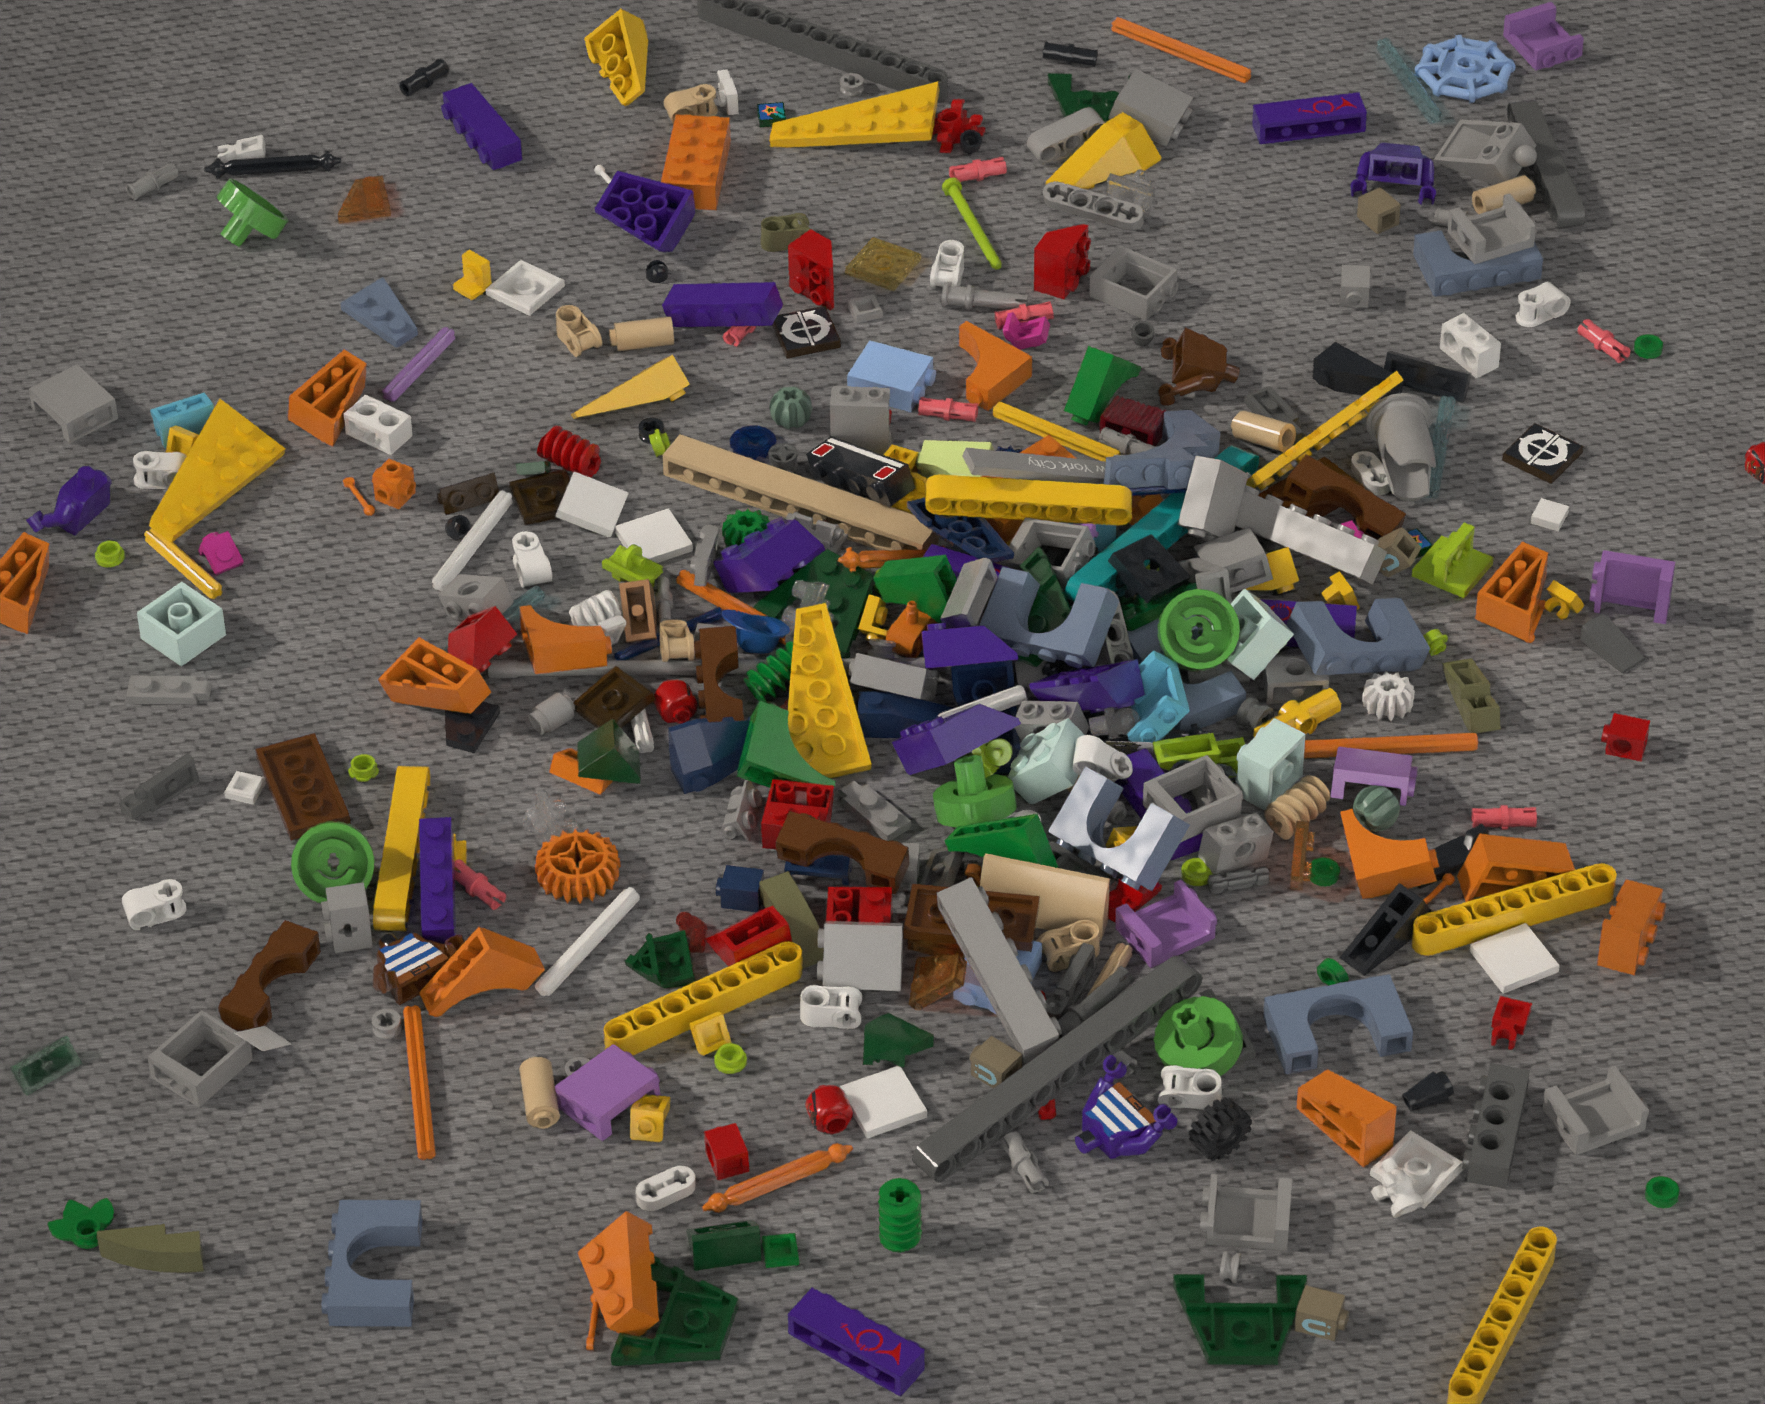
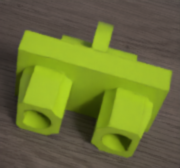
[602,544,663,587]
[965,738,1013,778]

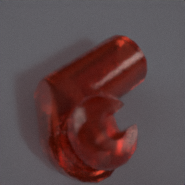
[676,911,708,953]

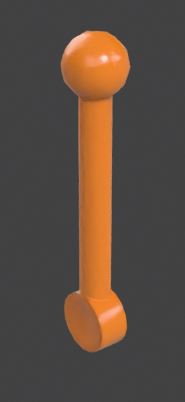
[343,477,375,516]
[1525,600,1546,643]
[1423,873,1455,904]
[586,1293,599,1351]

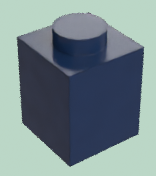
[716,865,764,912]

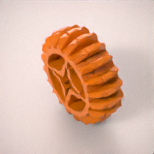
[535,828,621,904]

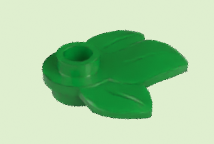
[48,1198,114,1249]

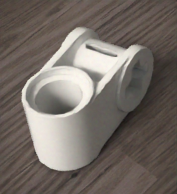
[930,240,964,289]
[1516,282,1571,327]
[133,451,187,489]
[512,531,552,588]
[1072,735,1133,782]
[122,879,187,930]
[800,985,862,1029]
[1158,1065,1222,1110]

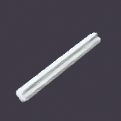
[432,490,513,591]
[535,887,640,996]

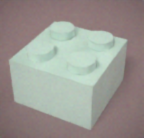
[137,582,226,666]
[1212,588,1294,680]
[1008,718,1084,804]
[1235,718,1306,810]

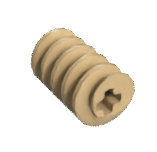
[1264,775,1330,840]

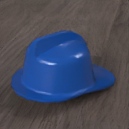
[721,609,790,654]

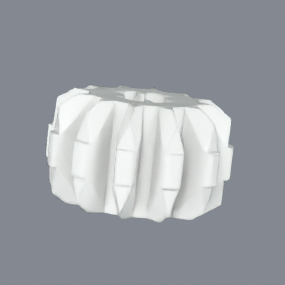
[569,590,622,626]
[1362,671,1415,721]

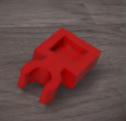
[1491,996,1532,1050]

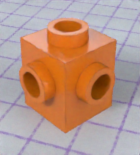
[372,459,416,509]

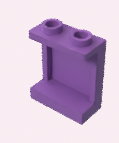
[1503,2,1584,71]
[1589,550,1675,624]
[1331,747,1418,806]
[1115,880,1217,968]
[555,1044,660,1141]

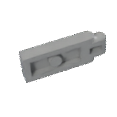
[126,675,212,705]
[838,781,911,841]

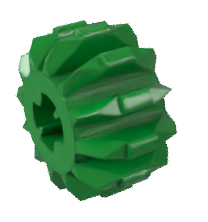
[722,507,770,548]

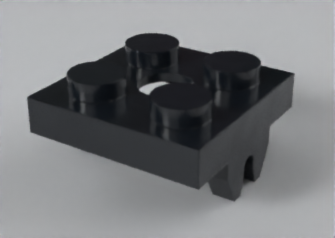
[1108,534,1191,604]

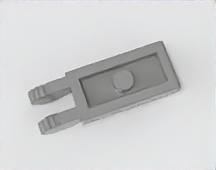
[690,525,719,587]

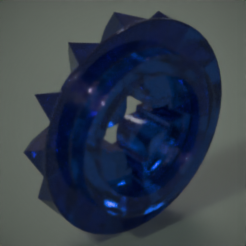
[730,425,776,460]

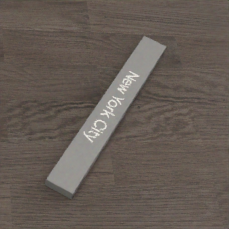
[962,448,1177,494]

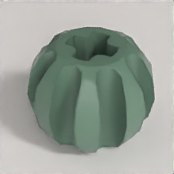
[769,386,813,429]
[1353,785,1400,832]

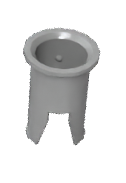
[1366,393,1436,502]

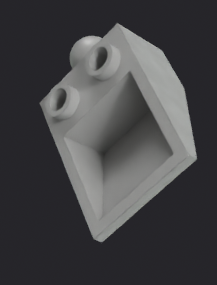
[1434,119,1537,185]
[941,558,998,629]

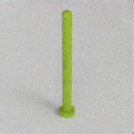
[942,177,1002,270]

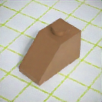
[619,579,657,643]

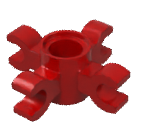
[932,99,986,153]

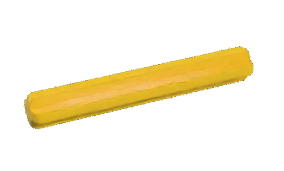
[144,528,223,599]

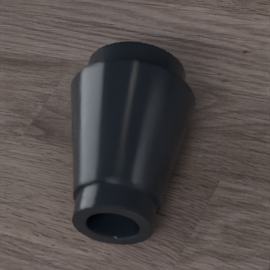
[1402,1071,1454,1112]

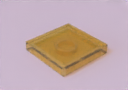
[845,237,921,291]

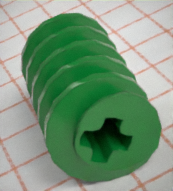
[744,641,793,703]
[878,1178,922,1252]

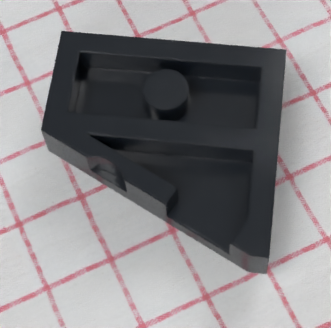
[445,701,500,753]

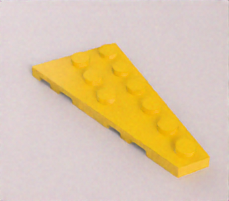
[769,82,940,148]
[1246,371,1403,491]
[149,399,286,543]
[788,603,872,778]

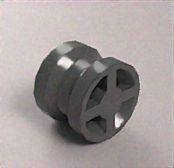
[768,443,798,474]
[1236,697,1274,733]

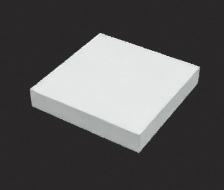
[486,260,565,316]
[555,472,628,537]
[615,508,693,563]
[1470,923,1559,994]
[840,1066,927,1139]
[1370,1130,1464,1208]

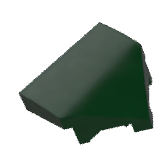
[624,930,696,989]
[863,1013,934,1067]

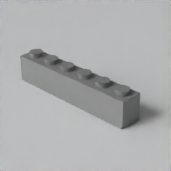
[1235,485,1387,585]
[937,877,1062,1065]

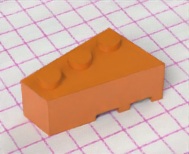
[288,349,367,446]
[0,532,49,634]
[1475,542,1548,642]
[378,637,491,714]
[1457,834,1575,902]
[1597,879,1666,976]
[1297,1069,1397,1167]
[577,1211,659,1337]

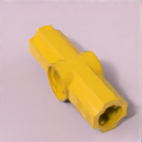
[1253,688,1342,738]

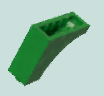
[1064,346,1142,426]
[873,555,957,629]
[737,701,836,788]
[945,814,1059,868]

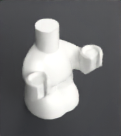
[1371,1157,1424,1218]

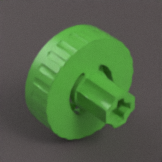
[217,178,289,247]
[1157,589,1240,671]
[933,755,1017,827]
[291,821,375,903]
[1154,996,1243,1077]

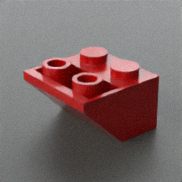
[1034,224,1091,300]
[788,229,834,311]
[448,606,517,673]
[761,779,834,850]
[826,887,893,923]
[706,905,792,967]

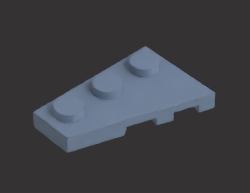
[340,277,418,348]

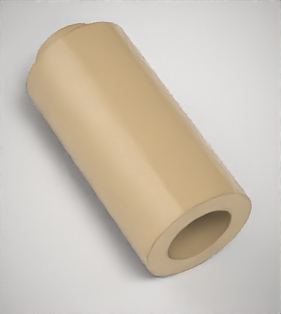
[1472,175,1536,214]
[609,317,674,351]
[1231,411,1296,452]
[519,1057,560,1129]

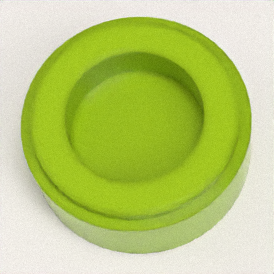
[1181,858,1213,886]

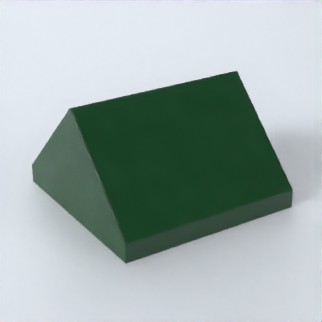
[577,719,641,784]
[686,1220,761,1271]

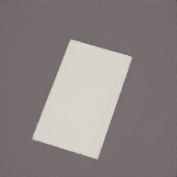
[235,1026,291,1051]

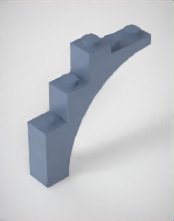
[1104,410,1221,489]

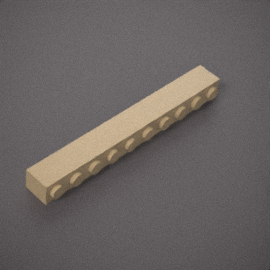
[663,434,939,550]

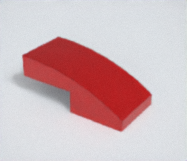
[1108,877,1163,923]

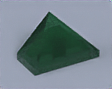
[10,1035,83,1096]

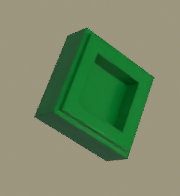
[762,1233,799,1268]

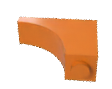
[959,321,1032,411]
[519,605,612,674]
[1340,809,1439,899]
[419,926,545,1017]

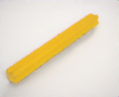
[993,402,1121,462]

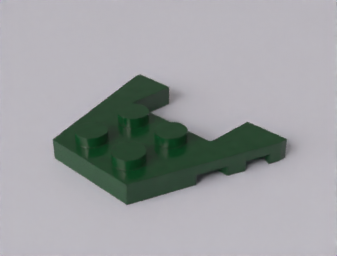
[1048,73,1153,123]
[1018,547,1072,668]
[753,549,875,658]
[1109,582,1197,631]
[611,1256,739,1366]
[1173,1274,1307,1365]

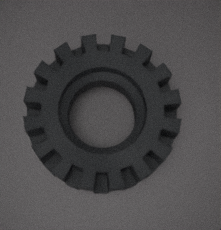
[1189,1097,1252,1161]

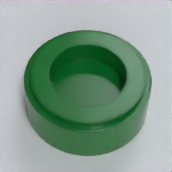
[1634,334,1663,359]
[1308,857,1340,886]
[1317,958,1349,985]
[1645,1176,1680,1208]

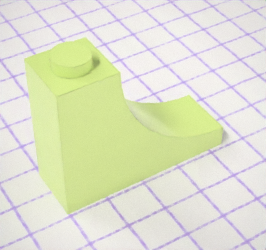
[916,440,994,479]

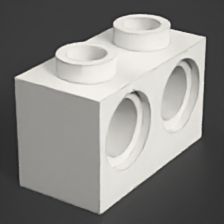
[1440,313,1501,378]
[344,395,413,455]

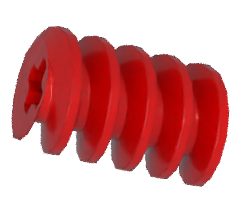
[536,425,601,478]

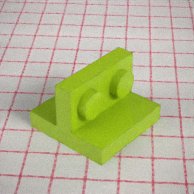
[1412,522,1494,598]

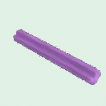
[382,327,455,402]

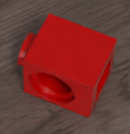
[1601,713,1650,762]
[704,1123,749,1180]

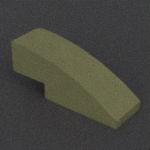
[1442,658,1501,733]
[759,871,824,969]
[97,1224,204,1273]

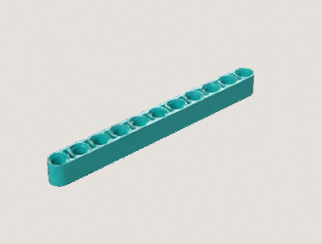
[1064,445,1259,602]

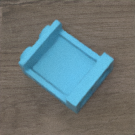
[1127,650,1190,743]

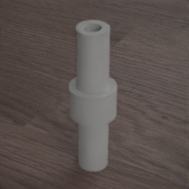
[655,576,673,624]

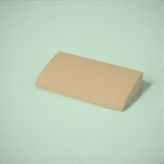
[980,853,1110,941]

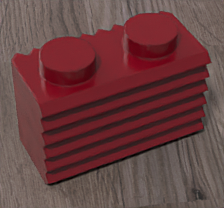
[1100,395,1166,446]

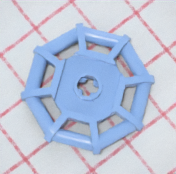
[1414,35,1516,103]

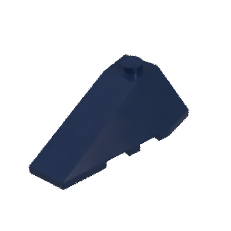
[907,498,1014,563]
[951,660,1021,775]
[858,692,954,738]
[668,716,751,794]

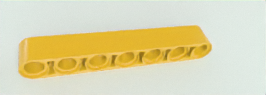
[925,474,1132,526]
[373,766,430,931]
[1412,863,1617,956]
[604,942,803,1055]
[1447,1226,1557,1404]

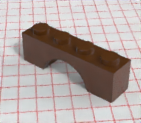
[1283,454,1406,540]
[694,626,744,722]
[776,811,910,895]
[218,920,321,1031]

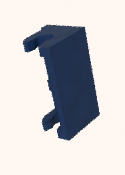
[784,855,853,886]

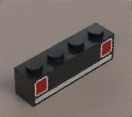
[806,436,915,507]

